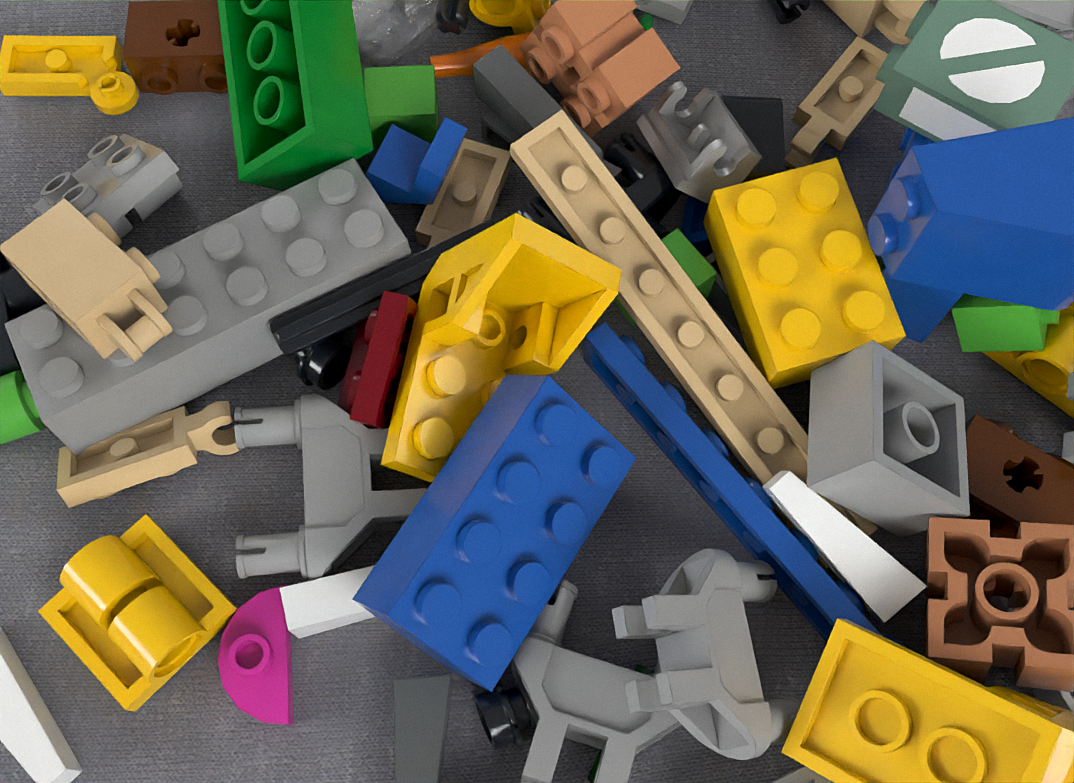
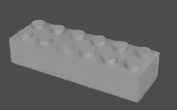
[4,158,412,457]

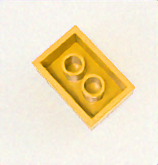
[703,157,906,390]

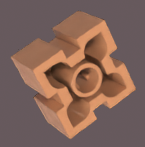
[520,0,681,138]
[924,517,1074,692]

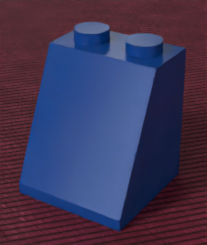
[868,117,1074,311]

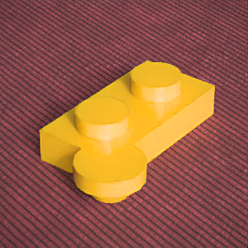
[0,35,139,115]

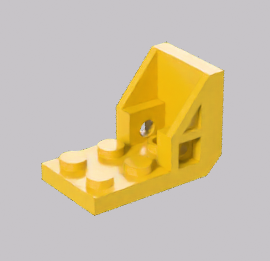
[380,213,622,483]
[781,618,1074,783]

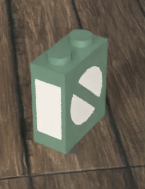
[873,0,1074,142]

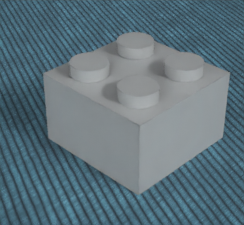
[807,340,970,538]

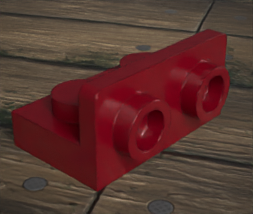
[337,291,418,429]

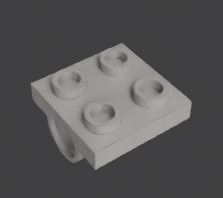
[32,133,183,239]

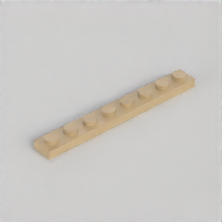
[510,109,878,569]

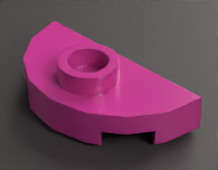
[217,584,294,726]

